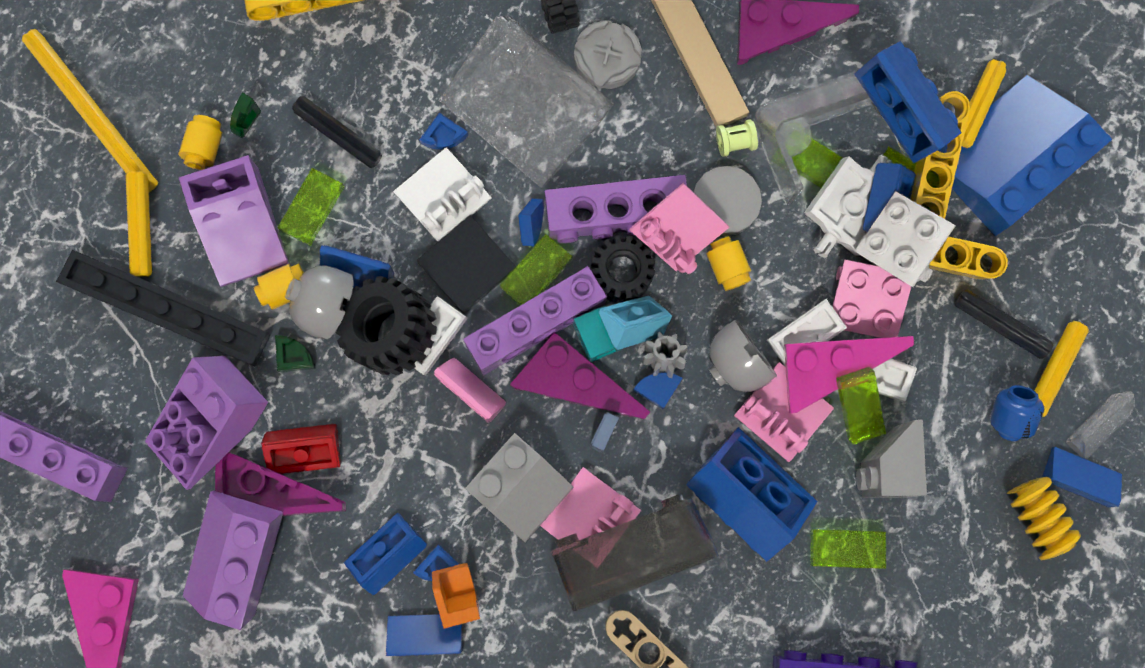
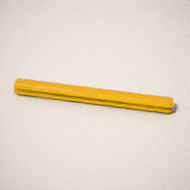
[22,29,158,192]

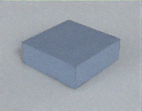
[590,412,619,453]

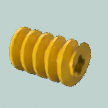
[1006,477,1081,560]

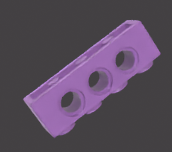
[545,175,687,243]
[463,266,607,376]
[0,411,127,502]

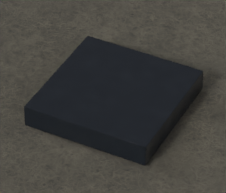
[417,215,517,315]

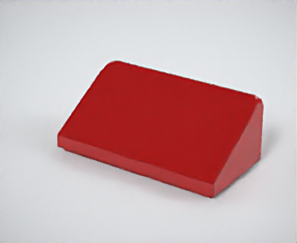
[261,424,341,474]

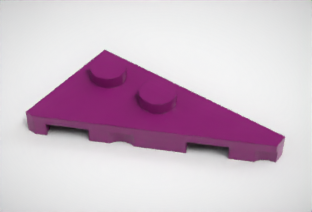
[737,0,859,65]
[510,332,650,419]
[215,452,346,516]

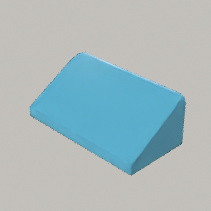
[599,296,672,350]

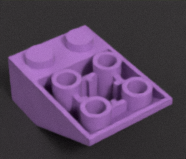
[179,155,289,287]
[145,356,268,490]

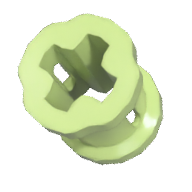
[716,119,758,157]

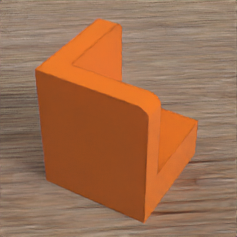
[432,563,480,629]

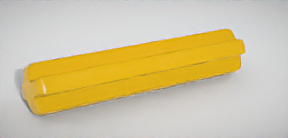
[962,59,1006,148]
[125,171,152,277]
[1034,321,1089,417]

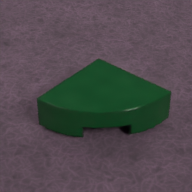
[230,92,261,138]
[275,335,315,372]

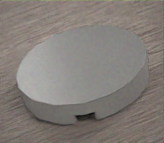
[574,20,642,89]
[693,166,762,236]

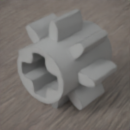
[643,332,688,378]

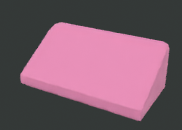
[434,358,506,422]

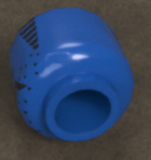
[990,385,1044,441]

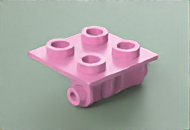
[629,183,730,274]
[832,259,911,338]
[734,362,834,462]
[540,467,641,570]

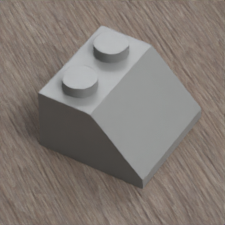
[856,420,927,498]
[465,433,574,543]

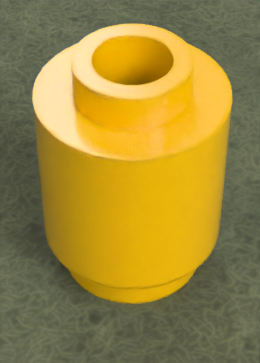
[178,115,223,170]
[706,236,752,291]
[253,263,304,310]

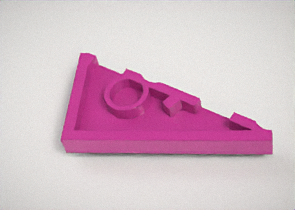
[784,336,914,413]
[62,569,139,668]

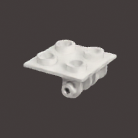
[393,147,492,242]
[855,191,955,287]

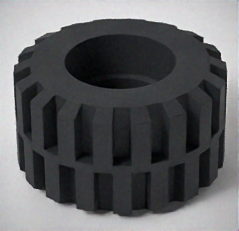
[335,276,437,376]

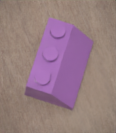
[183,490,283,630]

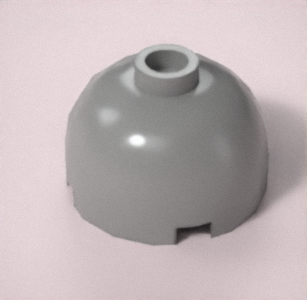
[285,265,353,340]
[709,320,777,392]

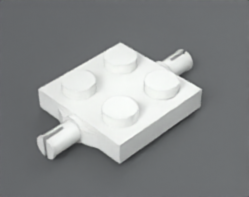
[804,155,892,258]

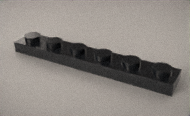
[56,250,270,367]

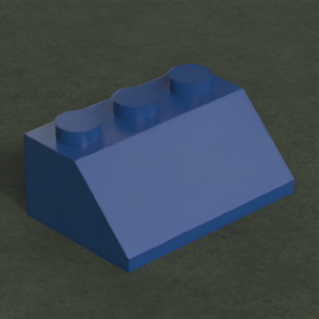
[854,41,962,163]
[686,427,818,562]

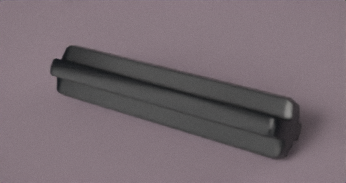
[292,96,382,168]
[955,289,1054,359]

